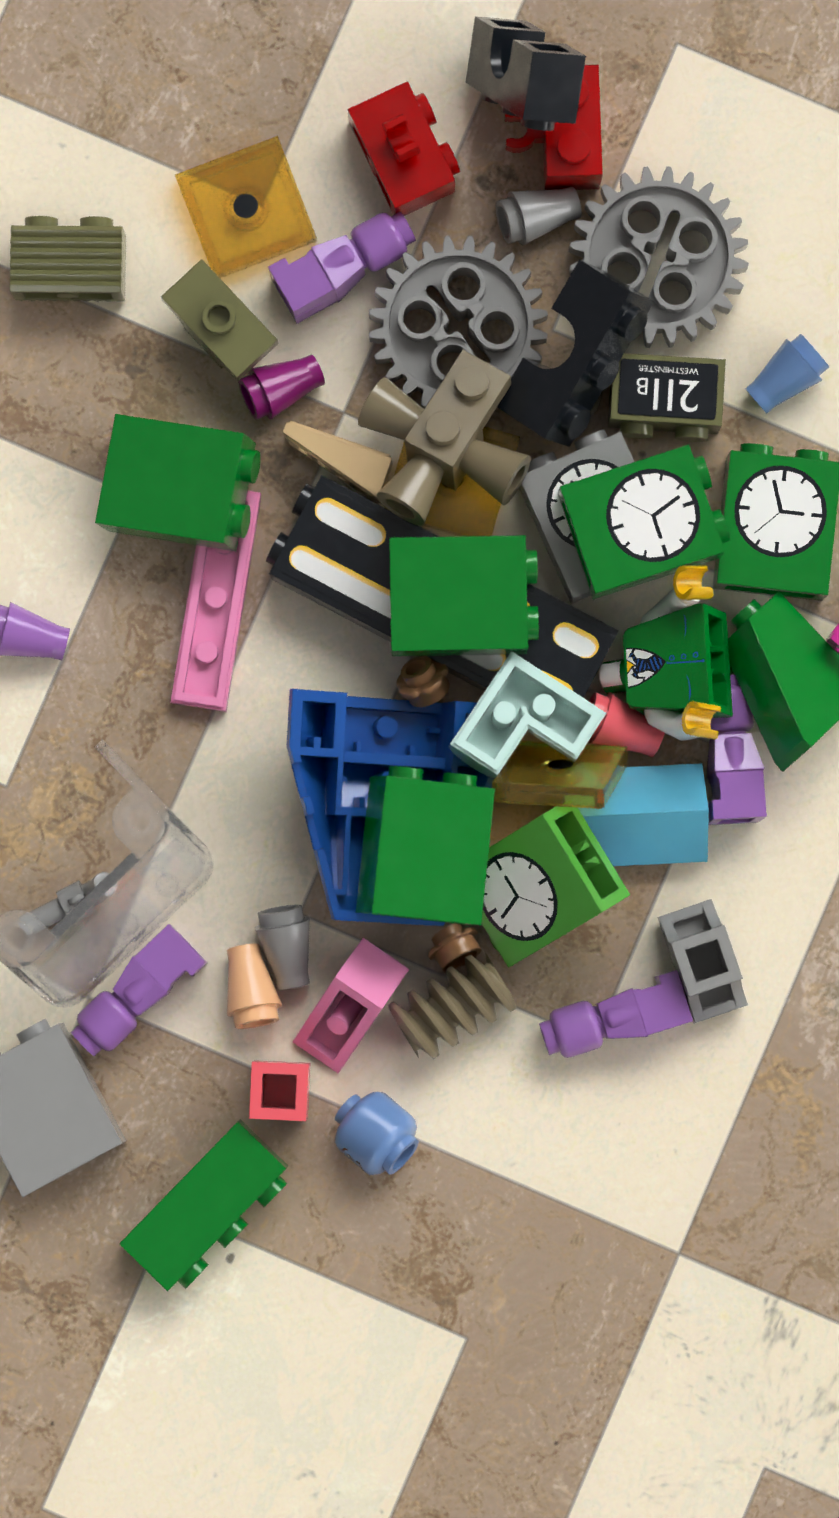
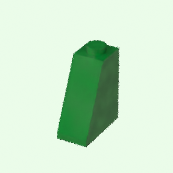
[728,591,839,772]

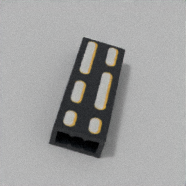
[266,475,619,698]

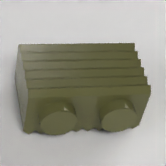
[10,216,126,302]

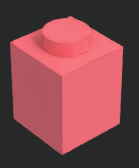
[249,1060,311,1121]

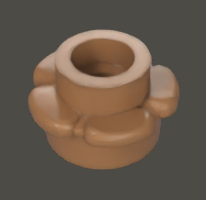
[396,656,450,707]
[428,924,482,972]

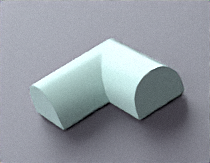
[449,651,606,778]

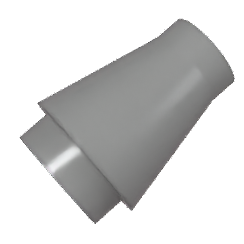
[496,186,582,246]
[255,905,310,990]

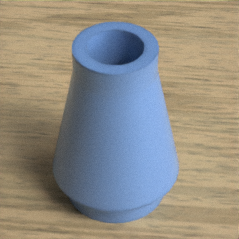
[745,334,829,414]

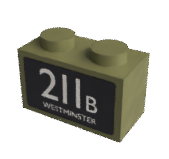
[608,353,726,442]

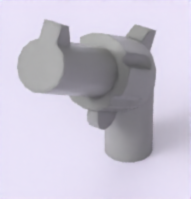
[19,872,115,937]

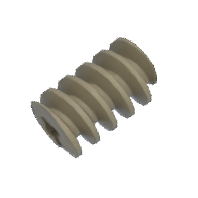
[388,952,516,1059]

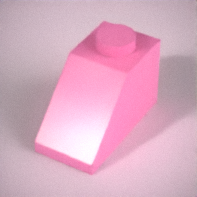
[293,938,409,1073]

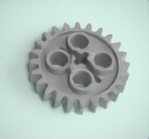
[569,166,749,348]
[369,236,548,409]

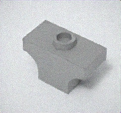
[657,899,748,1023]

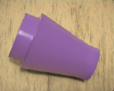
[0,602,70,660]

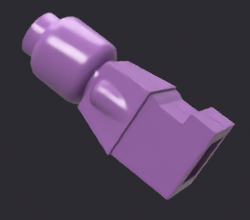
[268,212,416,324]
[707,675,767,825]
[71,924,208,1056]
[539,970,693,1058]

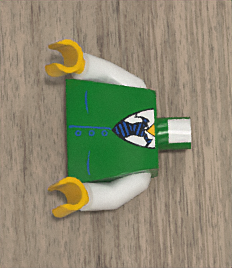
[600,565,733,741]

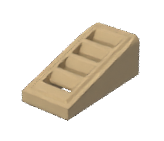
[283,421,393,503]

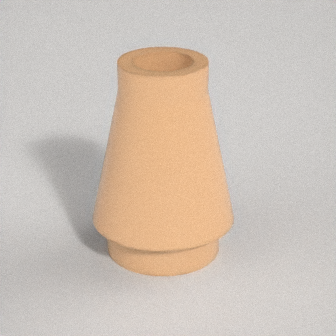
[227,943,282,1029]

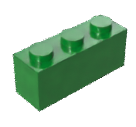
[119,1119,288,1292]

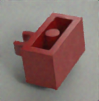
[504,65,603,190]
[348,81,460,216]

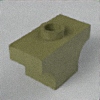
[161,259,279,381]

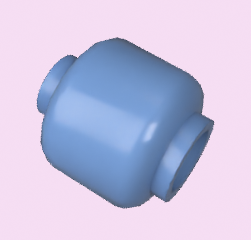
[335,1092,419,1175]

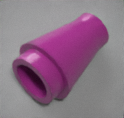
[238,354,325,420]

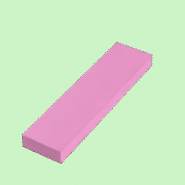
[171,491,262,712]

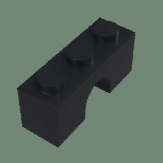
[466,16,586,131]
[497,259,654,447]

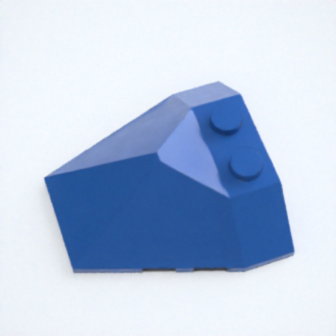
[286,689,503,926]

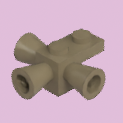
[358,350,531,526]

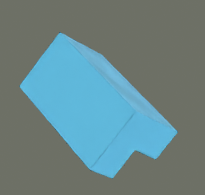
[563,763,709,866]

